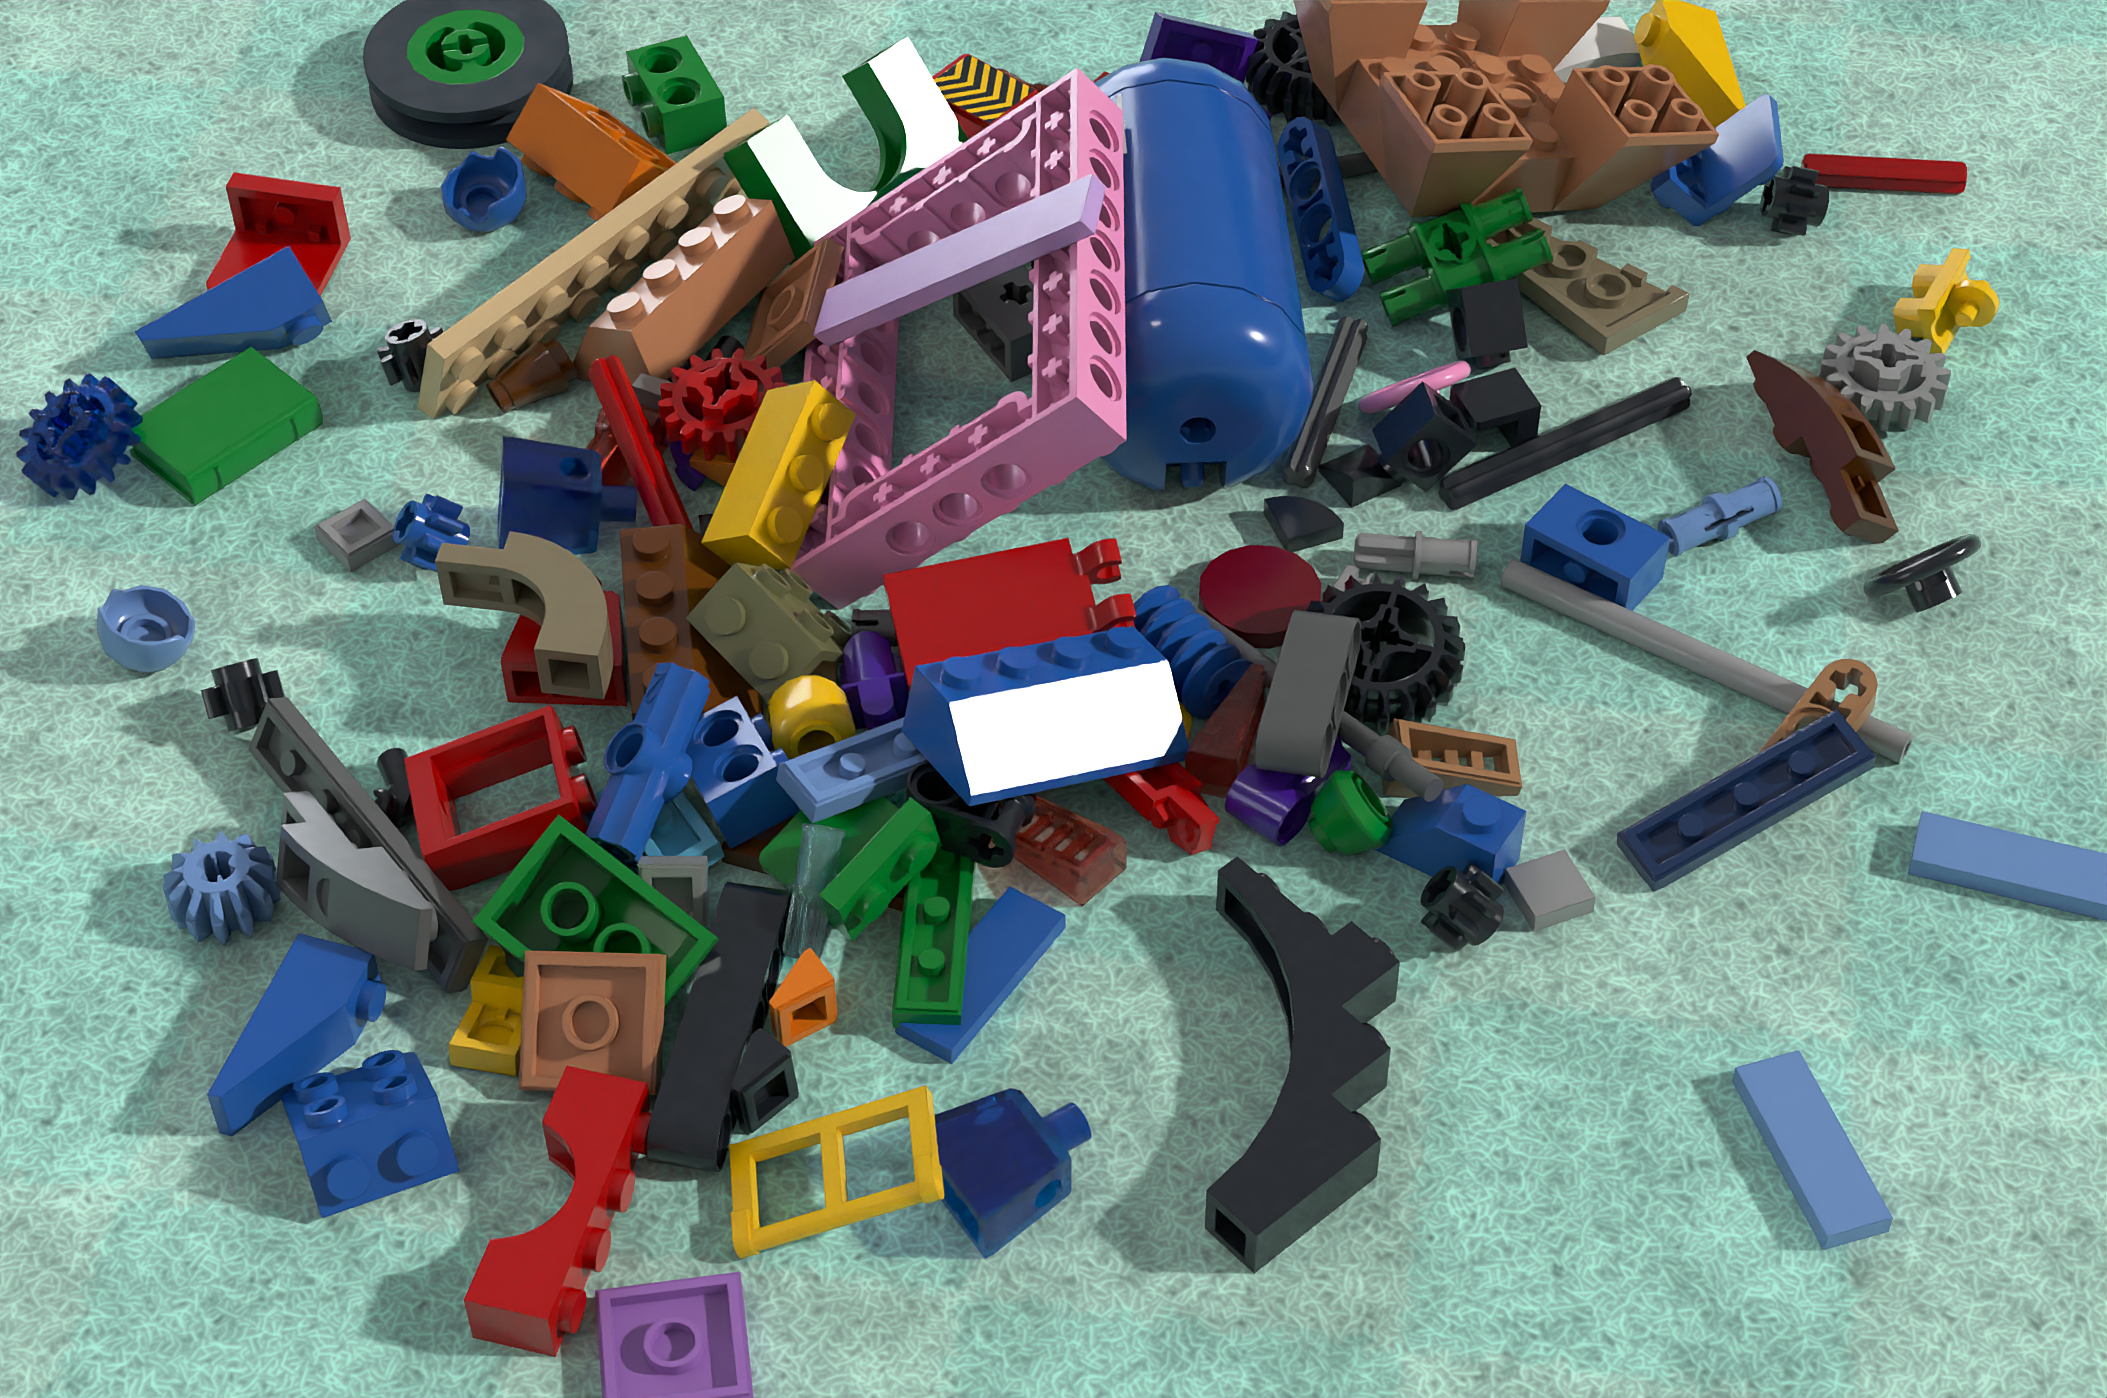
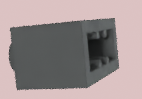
[953,265,1034,382]

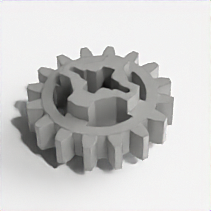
[1819,324,1951,431]

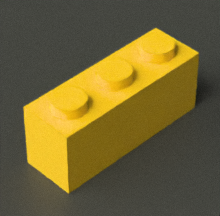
[701,380,856,571]

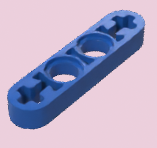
[1277,117,1364,302]

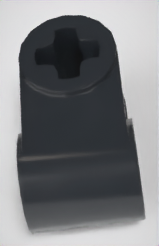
[906,760,1037,868]

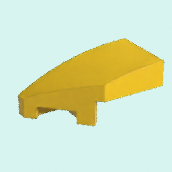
[449,945,524,1077]

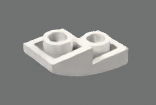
[1554,17,1641,83]

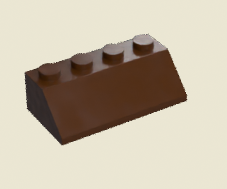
[619,524,763,721]

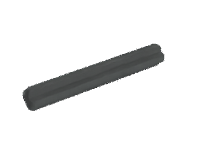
[1282,316,1368,488]

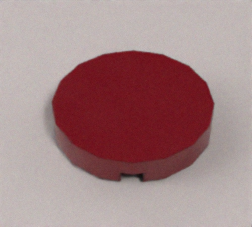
[1198,545,1321,649]

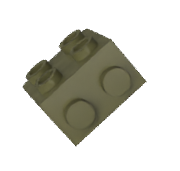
[686,562,852,703]

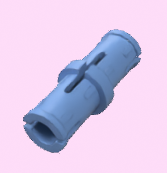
[1657,476,1783,557]

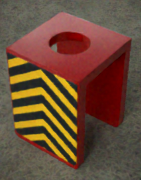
[932,54,1038,139]

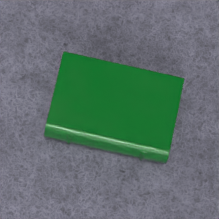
[123,347,323,506]

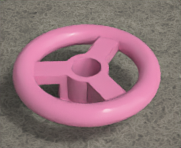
[1358,361,1471,414]

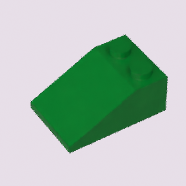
[471,814,719,1008]

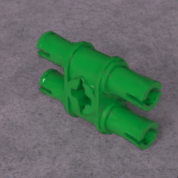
[1361,187,1553,327]

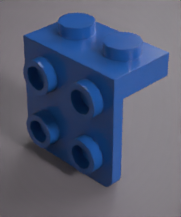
[1650,94,1784,226]
[281,1050,460,1218]

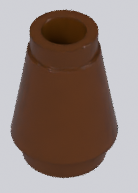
[486,337,578,414]

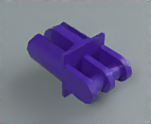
[840,631,909,731]

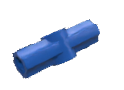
[585,663,711,864]

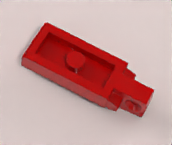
[1102,762,1220,855]

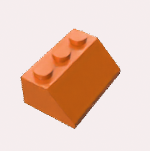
[506,83,677,221]

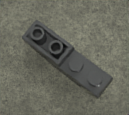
[276,791,438,971]

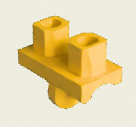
[1893,248,1999,354]

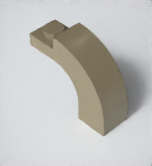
[435,531,614,699]

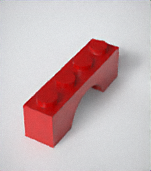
[464,1065,652,1357]

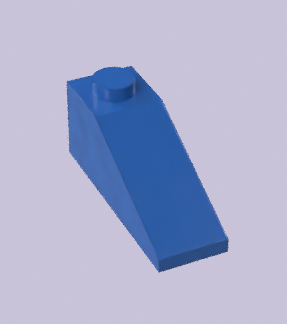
[135,246,332,359]
[207,933,386,1136]

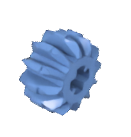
[163,830,281,946]

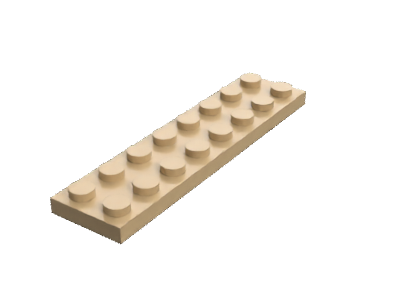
[417,108,770,419]

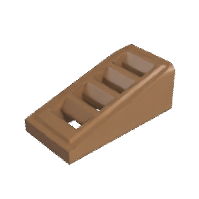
[1381,719,1522,798]

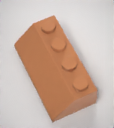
[573,195,795,385]

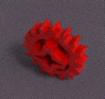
[658,348,788,461]

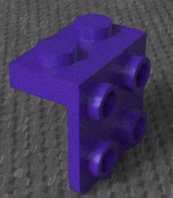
[1139,12,1272,121]

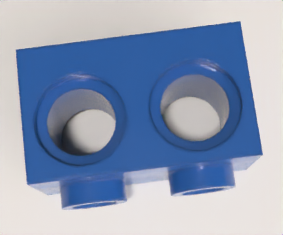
[685,696,800,849]

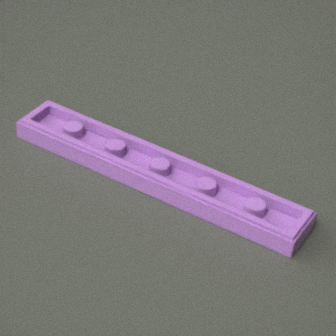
[814,174,1106,347]

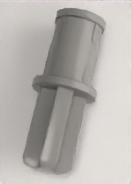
[1353,531,1477,579]

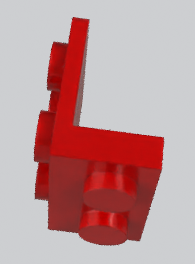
[206,172,351,297]

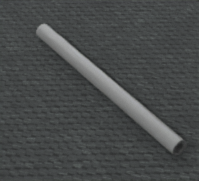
[1501,559,1914,764]

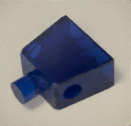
[497,436,637,555]
[935,1088,1092,1259]

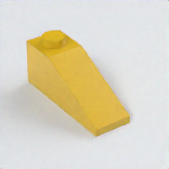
[1634,0,1746,128]

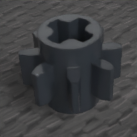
[1760,166,1829,236]
[377,319,443,392]
[200,658,285,732]
[1420,862,1504,949]

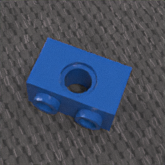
[1520,483,1670,611]

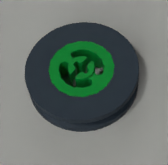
[363,0,573,149]

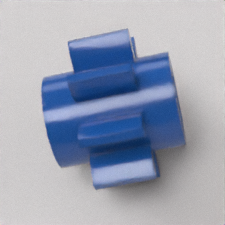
[393,493,470,572]

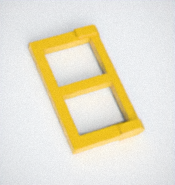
[729,1085,944,1259]

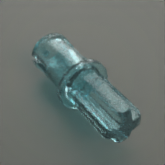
[783,823,846,959]

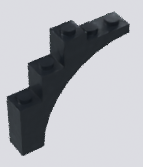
[1205,856,1400,1274]

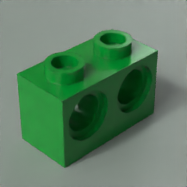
[622,35,727,155]

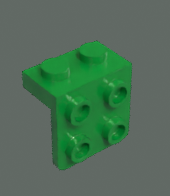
[759,796,942,942]

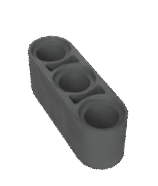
[1255,610,1361,778]

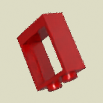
[404,705,598,892]

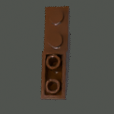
[1746,350,1899,544]

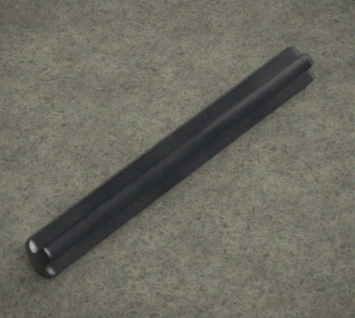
[1438,377,1692,510]

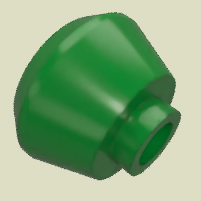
[1308,770,1394,856]

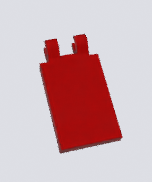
[883,537,1137,693]

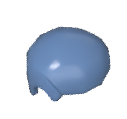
[97,585,195,673]

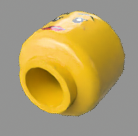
[766,675,855,760]

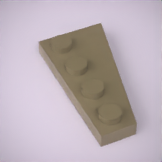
[1486,217,1690,355]

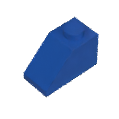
[1374,784,1526,886]

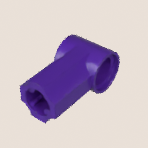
[1224,735,1351,847]

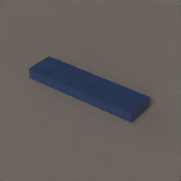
[1617,709,1876,892]

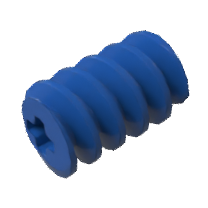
[1133,585,1257,719]

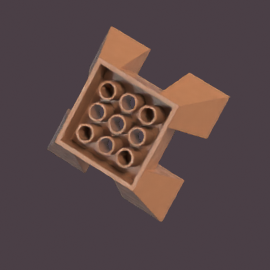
[1293,0,1719,217]

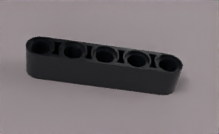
[647,882,796,1172]

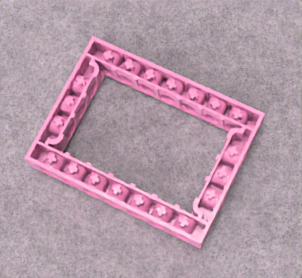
[790,67,1127,610]

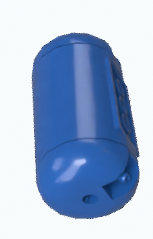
[1094,58,1314,491]

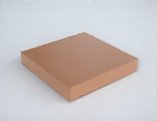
[744,237,844,369]
[519,950,667,1095]

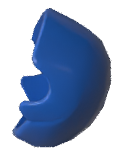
[440,147,526,232]

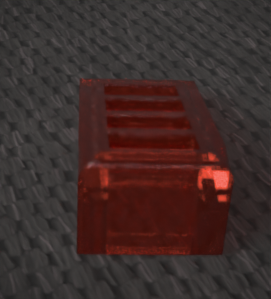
[1185,664,1267,799]
[991,793,1127,907]

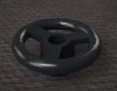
[1863,534,1981,613]

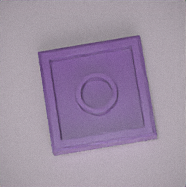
[595,1272,754,1398]

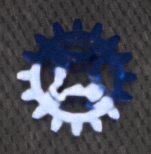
[16,374,143,500]

